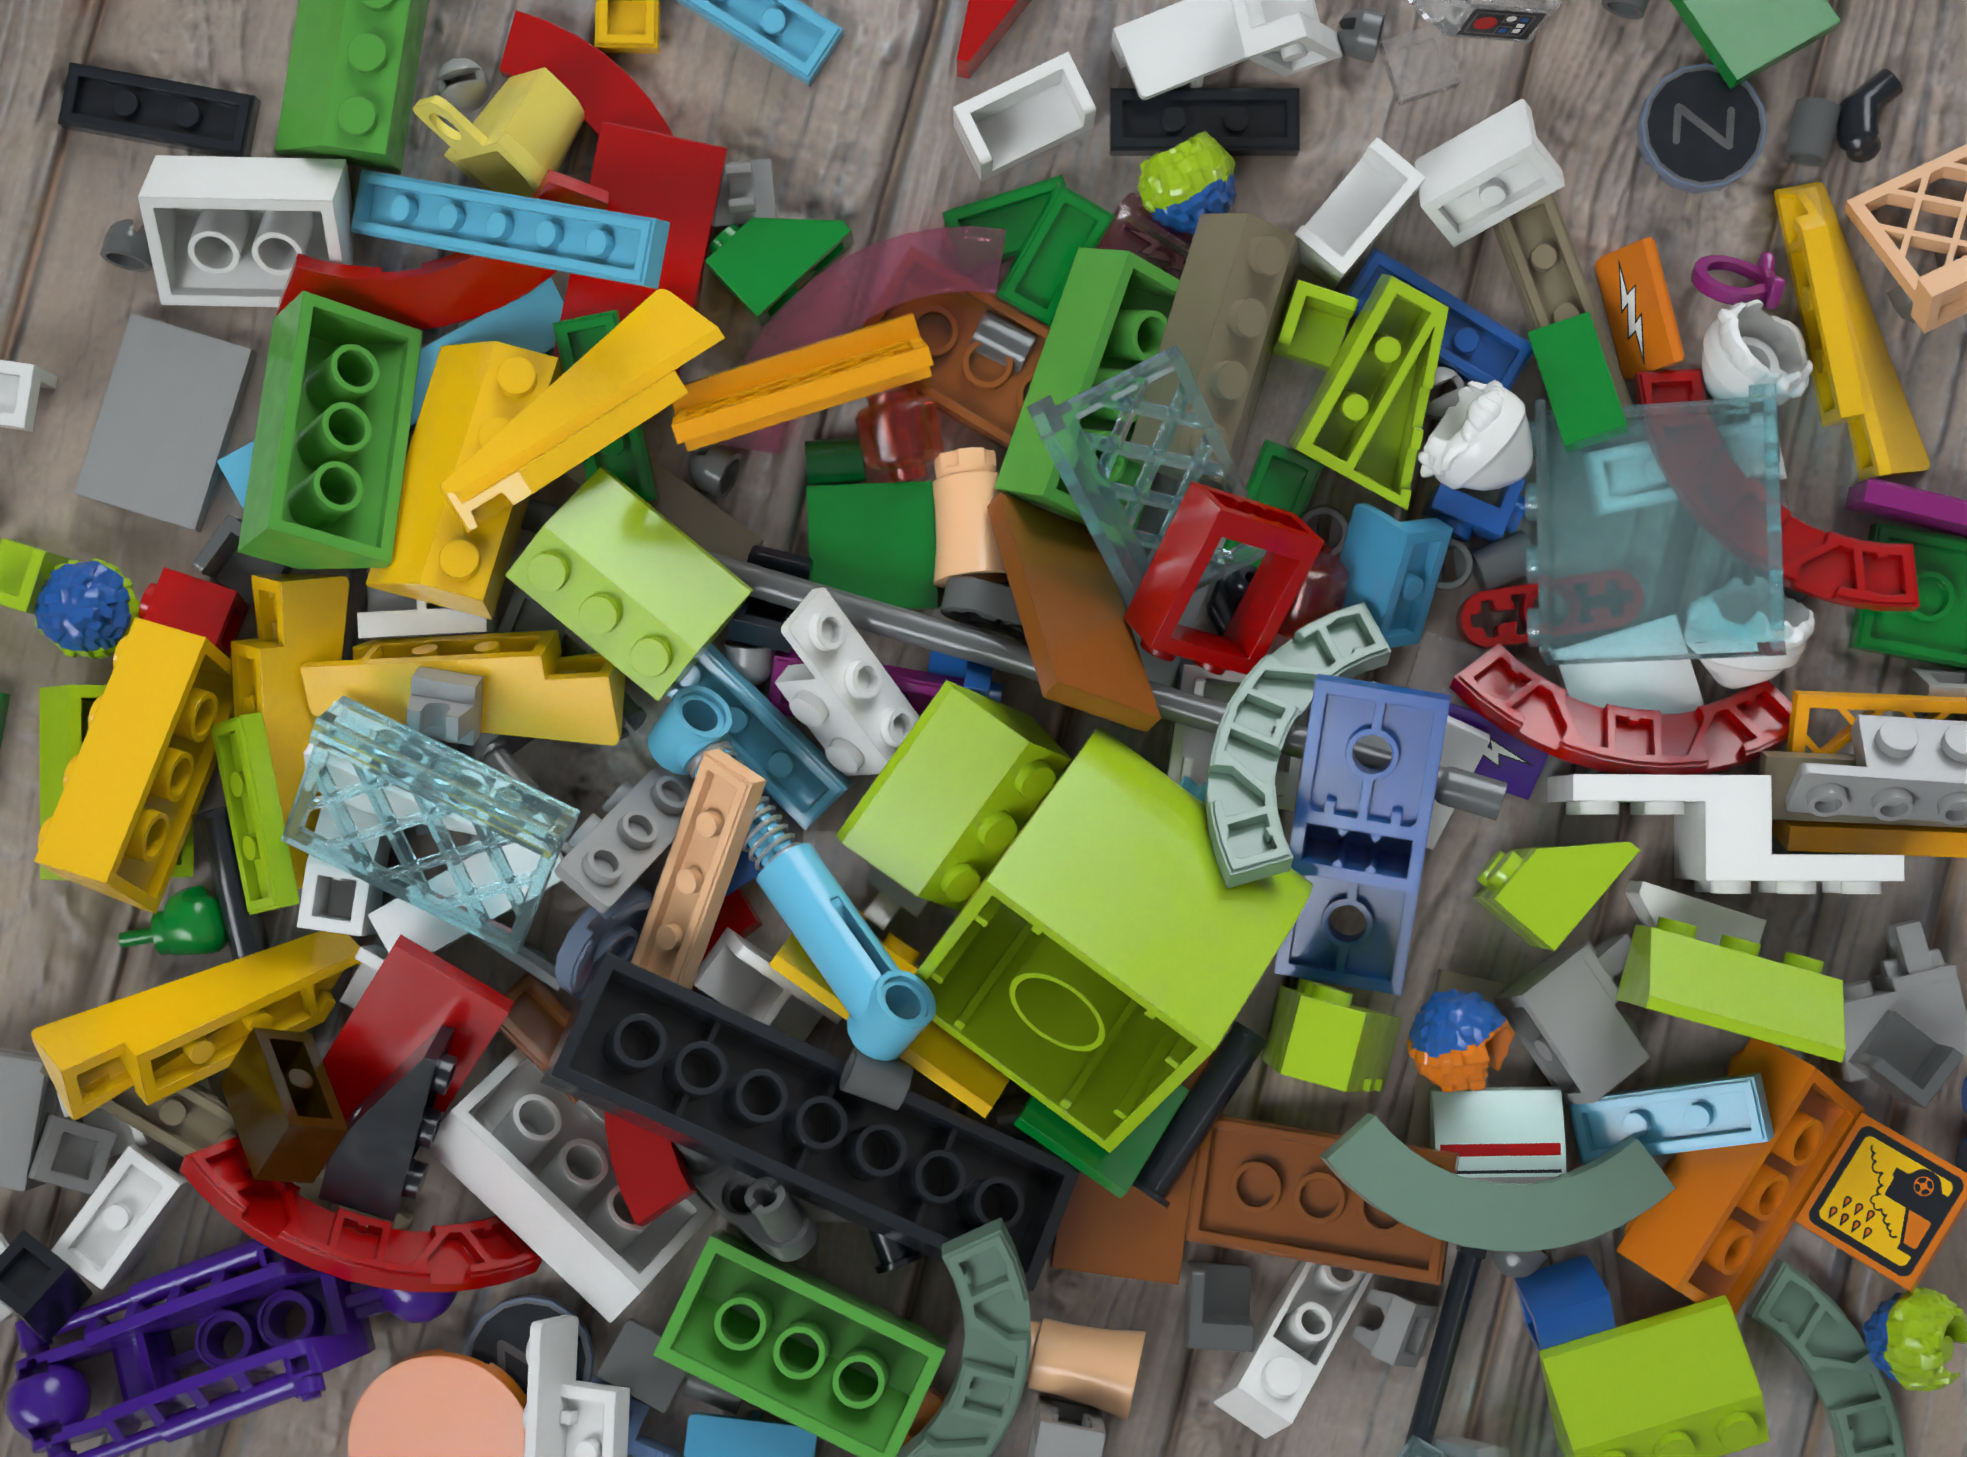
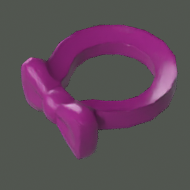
[1691,251,1785,310]

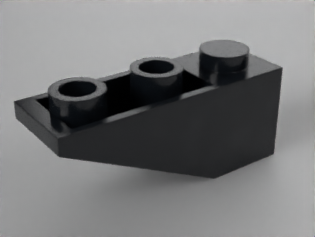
[318,1025,458,1222]

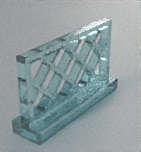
[1027,344,1267,606]
[281,695,581,955]

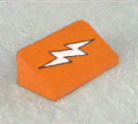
[1594,237,1685,380]

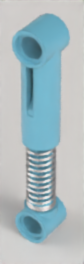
[648,685,936,1061]

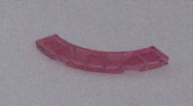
[717,226,1007,454]

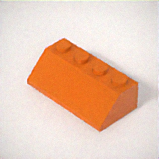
[1616,1038,1866,1316]

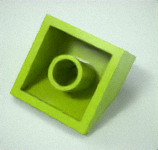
[1472,842,1640,951]

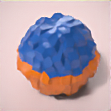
[1407,988,1515,1093]

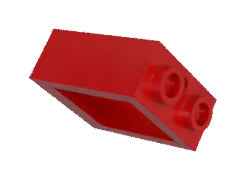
[1123,481,1325,676]

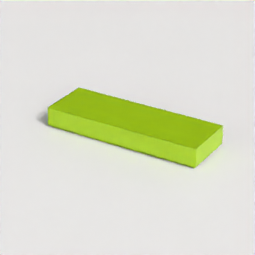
[211,712,300,915]

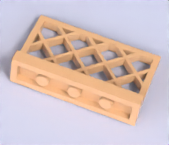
[1845,144,1967,334]

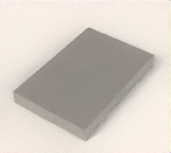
[74,313,257,533]

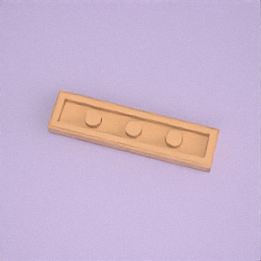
[631,749,767,990]

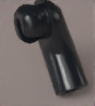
[1837,69,1903,163]
[1207,563,1257,636]

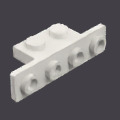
[774,587,920,776]
[523,1315,630,1457]

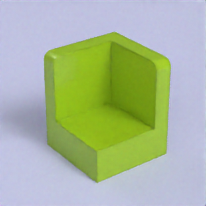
[1273,279,1359,372]
[0,538,70,615]

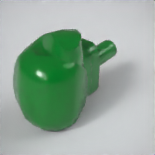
[118,886,228,956]

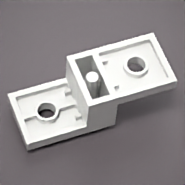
[1547,774,1905,894]

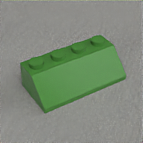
[275,0,429,172]
[994,247,1180,540]
[237,291,422,570]
[653,1229,950,1457]

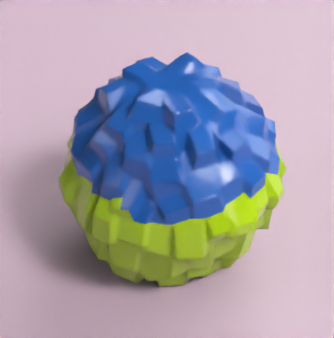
[1137,131,1236,234]
[34,558,140,659]
[1862,1287,1967,1392]

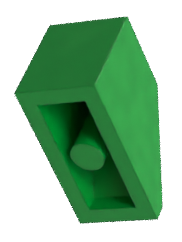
[705,217,854,328]

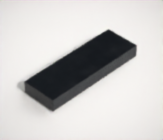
[58,62,261,157]
[1109,88,1300,156]

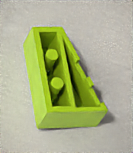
[1288,274,1449,510]
[1261,978,1403,1092]

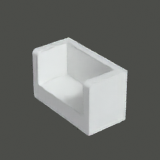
[953,52,1096,182]
[1294,137,1426,290]

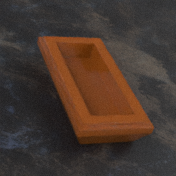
[499,972,579,1104]

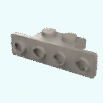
[1785,714,1967,825]
[554,763,695,914]

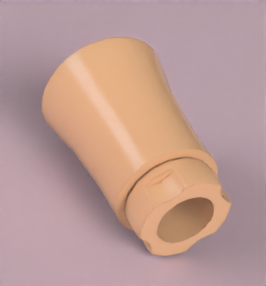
[932,447,1009,588]
[1025,1318,1146,1421]

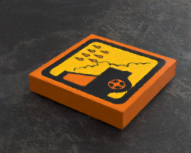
[1795,1112,1967,1294]

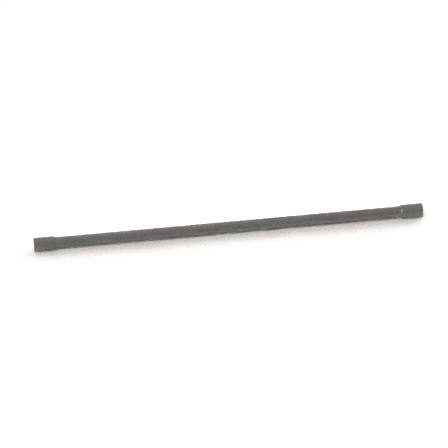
[520,498,1507,821]

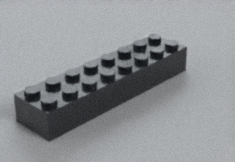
[540,951,1080,1291]

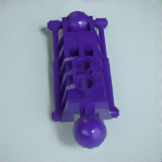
[6,1238,458,1457]

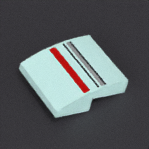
[1430,1086,1567,1184]

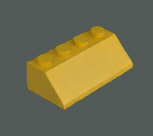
[365,341,563,620]
[34,617,234,914]
[768,907,1010,1118]

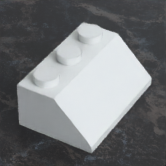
[138,155,354,307]

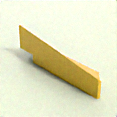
[1774,182,1930,482]
[440,289,725,532]
[231,574,350,889]
[300,630,625,746]
[31,931,361,1121]

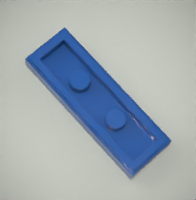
[1346,248,1533,391]

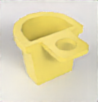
[413,67,585,198]

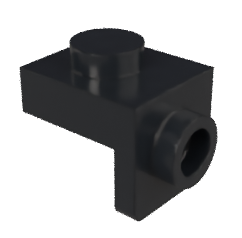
[727,545,813,653]

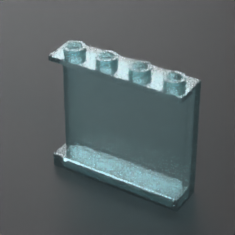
[1525,383,1786,665]

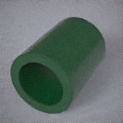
[805,436,866,485]

